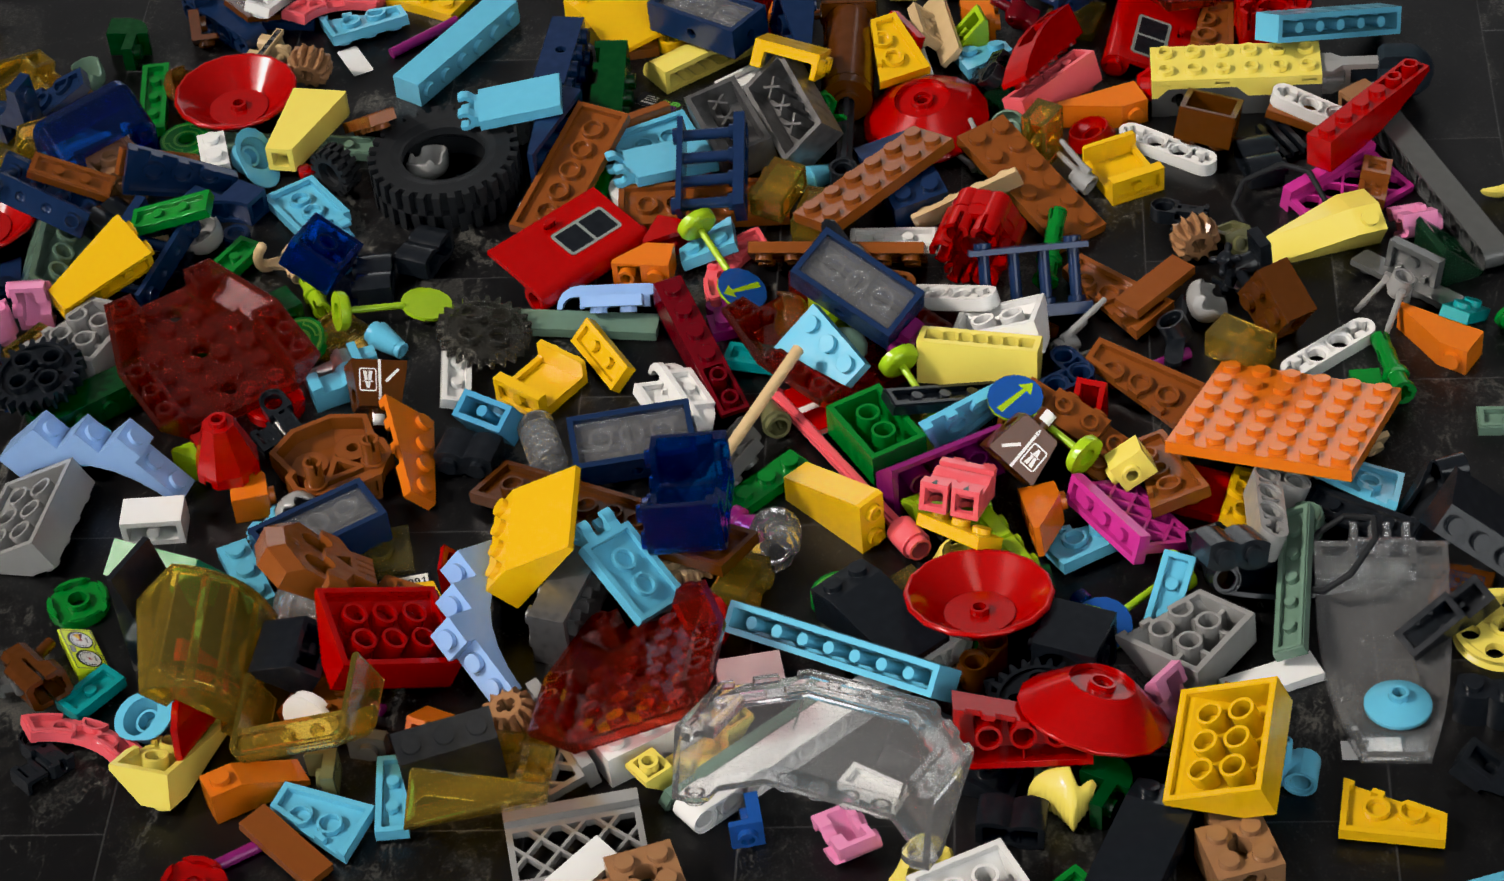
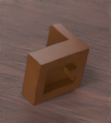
[188,9,221,49]

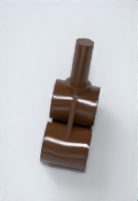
[953,635,1008,693]

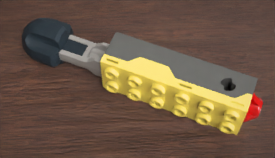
[1137,41,1434,117]

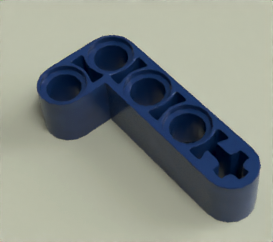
[181,0,267,54]
[992,345,1095,425]

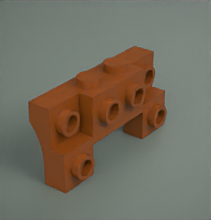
[997,376,1129,481]

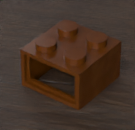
[1173,88,1244,151]
[1237,257,1317,344]

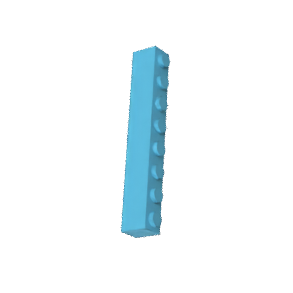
[722,599,962,703]

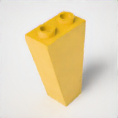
[48,214,155,320]
[783,461,886,554]

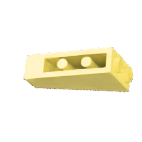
[265,88,350,172]

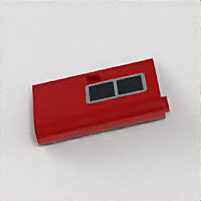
[1101,0,1202,76]
[487,187,648,309]

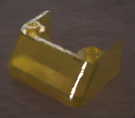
[229,652,384,763]

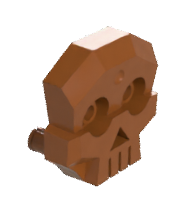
[269,413,396,500]
[254,522,377,601]

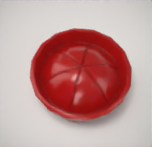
[1068,116,1116,154]

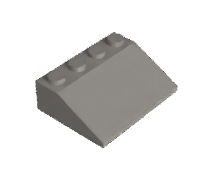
[0,457,95,576]

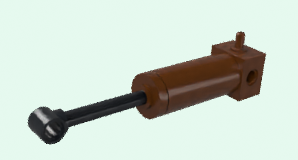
[814,0,879,185]

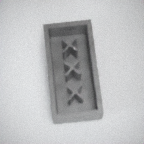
[743,55,844,170]
[683,76,779,176]
[525,529,610,668]

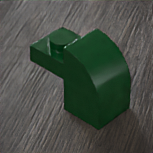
[106,18,153,71]
[1079,755,1133,830]

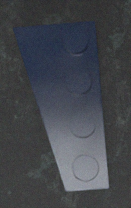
[122,142,238,197]

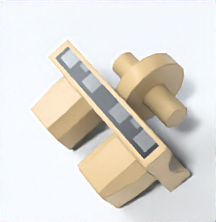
[247,28,292,64]

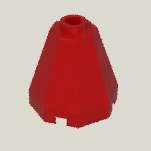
[195,412,261,491]

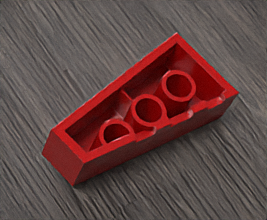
[951,690,1094,770]

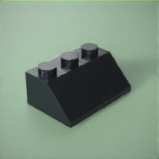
[1419,466,1504,576]
[390,705,509,807]

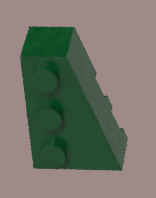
[590,40,637,113]

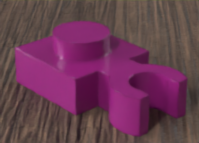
[705,298,742,342]
[887,317,925,352]

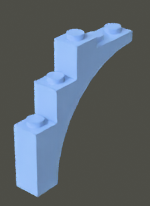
[0,410,195,496]
[430,540,522,702]

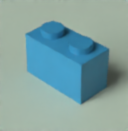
[451,388,528,447]

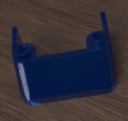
[33,80,161,167]

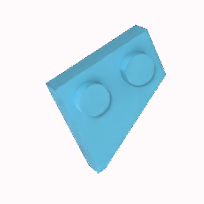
[954,40,1013,80]
[679,216,739,271]

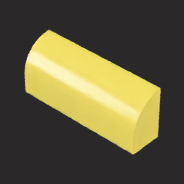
[643,43,754,95]
[916,325,1043,385]

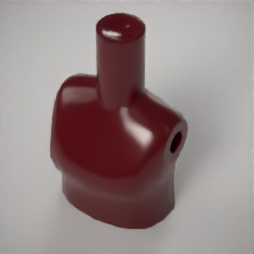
[990,0,1040,32]

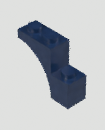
[0,72,43,144]
[163,179,270,238]

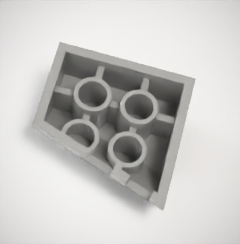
[23,296,149,381]
[1115,589,1257,689]

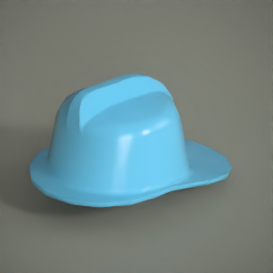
[230,127,280,189]
[114,692,175,744]

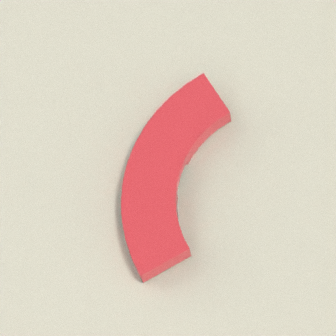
[281,0,386,25]
[703,226,767,307]
[20,713,143,762]

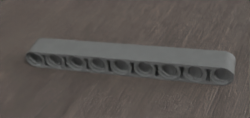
[1373,110,1504,271]

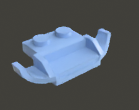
[557,283,653,314]

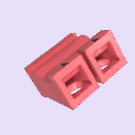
[918,456,997,522]

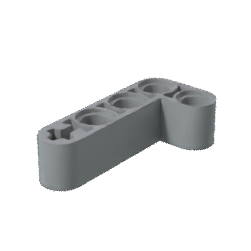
[1243,467,1312,562]

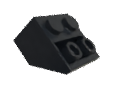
[246,616,323,694]

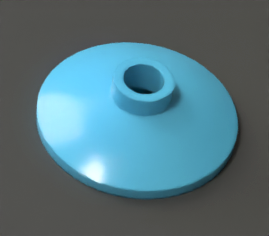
[1364,680,1433,730]

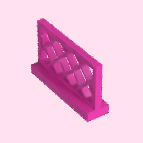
[1279,140,1415,216]
[1066,473,1189,565]

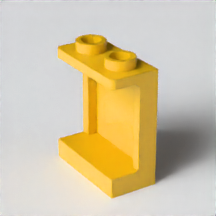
[749,33,833,82]
[1082,130,1165,206]
[493,339,588,423]

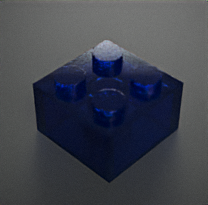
[278,212,364,296]

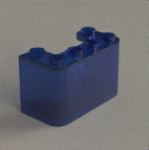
[636,430,734,556]

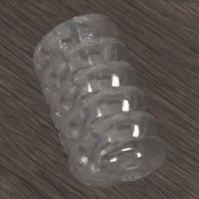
[517,410,568,473]

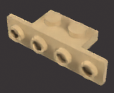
[907,0,963,68]
[910,167,1024,227]

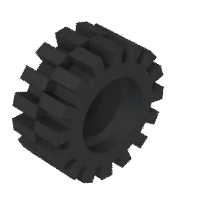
[310,142,362,196]

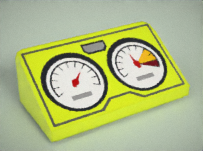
[57,628,107,682]

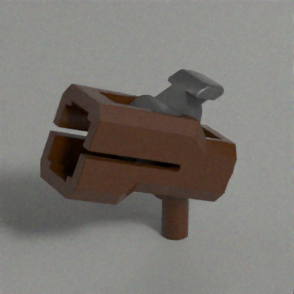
[0,637,74,711]

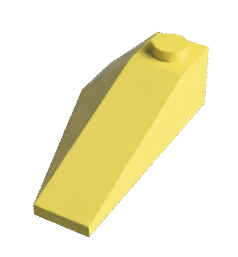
[1266,188,1388,263]
[108,714,235,811]

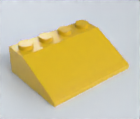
[563,0,663,52]
[485,465,581,609]
[1162,676,1293,818]

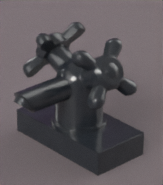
[1209,226,1273,296]

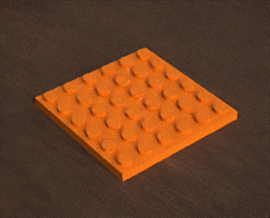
[1165,360,1402,482]

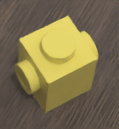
[1104,435,1158,492]

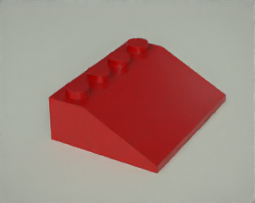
[314,586,462,690]

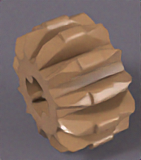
[287,43,333,87]
[1169,212,1221,262]
[482,686,539,744]

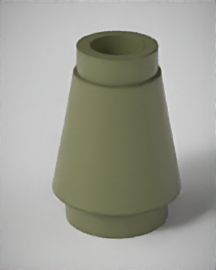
[760,399,792,439]

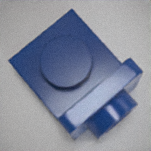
[728,791,766,849]

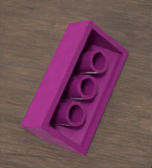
[876,423,1005,516]

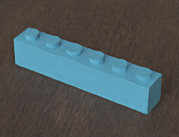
[393,0,520,107]
[1255,3,1402,43]

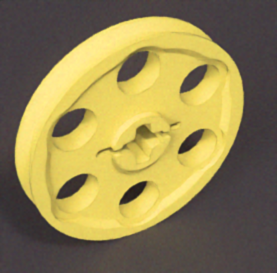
[1452,588,1504,672]

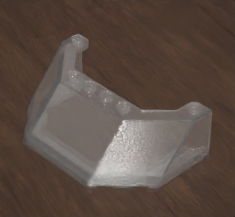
[672,669,974,871]

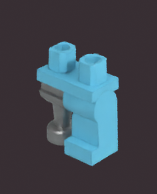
[300,341,378,413]

